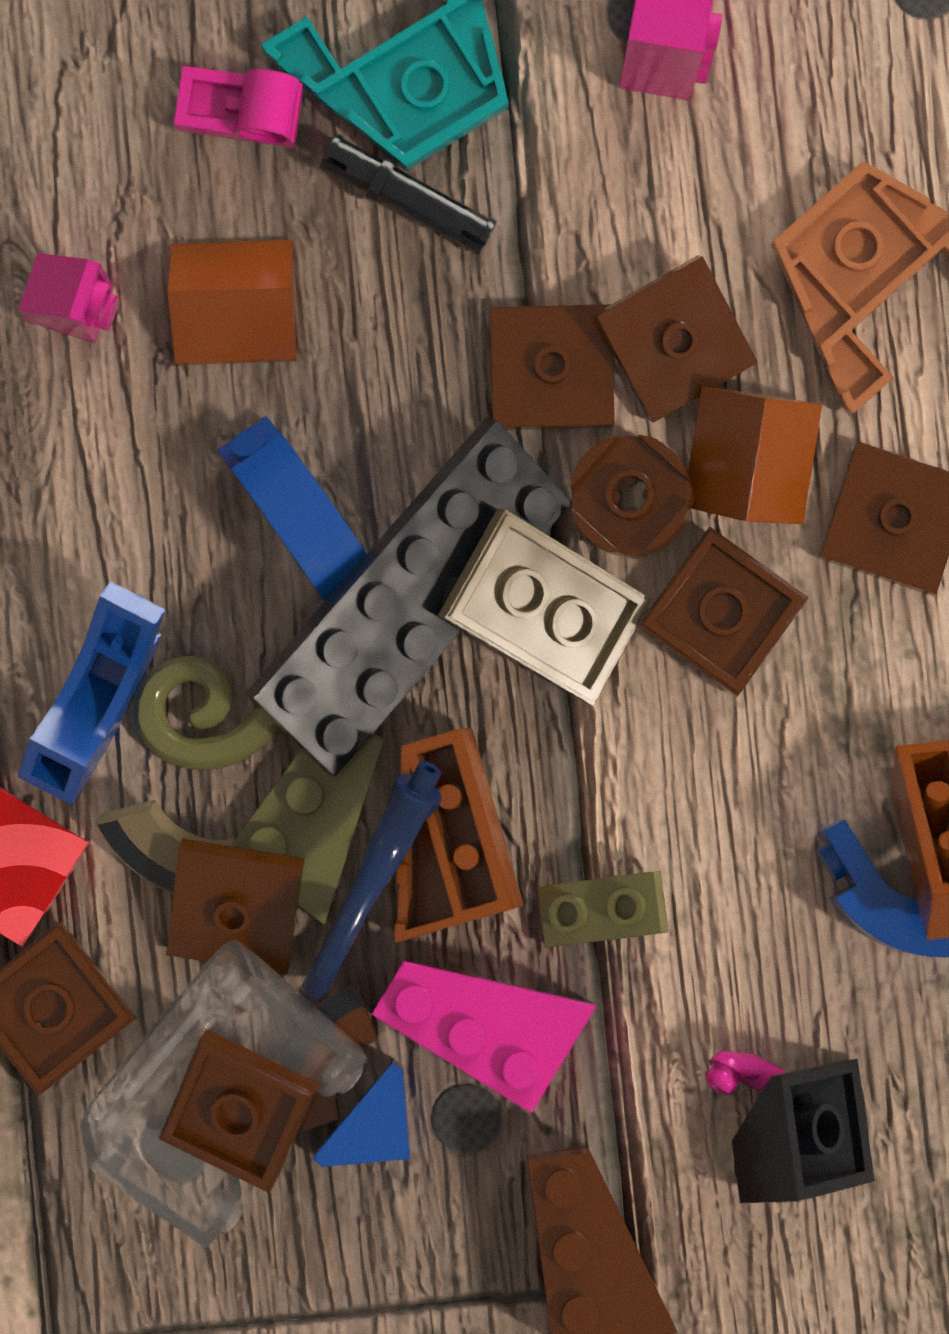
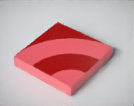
[0,787,90,947]

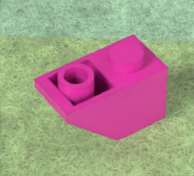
[18,253,119,344]

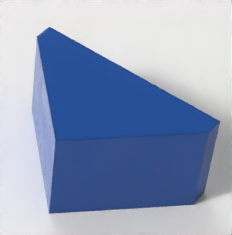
[312,1059,411,1167]

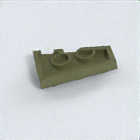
[235,733,384,925]

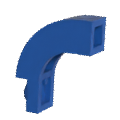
[217,416,367,602]
[17,581,166,805]
[816,819,949,957]

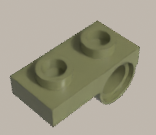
[537,871,669,948]

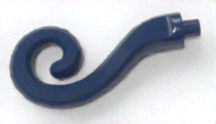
[301,761,442,1001]

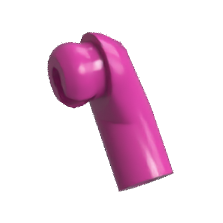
[705,1050,787,1095]

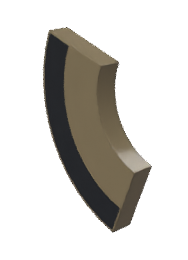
[95,800,238,894]

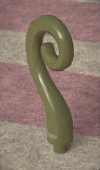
[134,656,281,770]

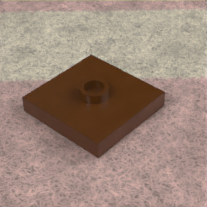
[593,255,758,423]
[490,304,615,430]
[818,441,949,596]
[637,526,809,697]
[166,838,305,975]
[0,922,137,1096]
[158,1029,319,1194]

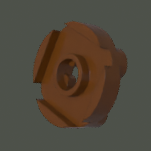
[571,435,695,559]

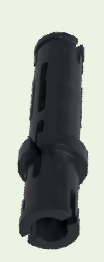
[319,134,497,256]

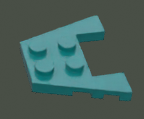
[261,0,509,172]

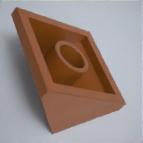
[168,240,297,365]
[688,386,822,524]

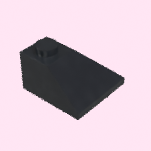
[732,1059,875,1203]

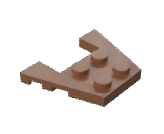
[771,161,949,417]

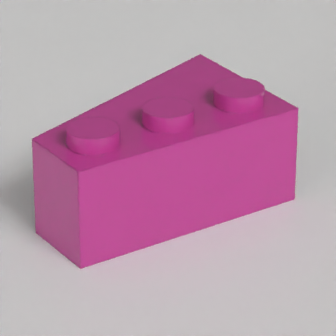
[619,0,723,101]
[371,959,597,1113]

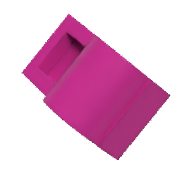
[173,66,304,148]

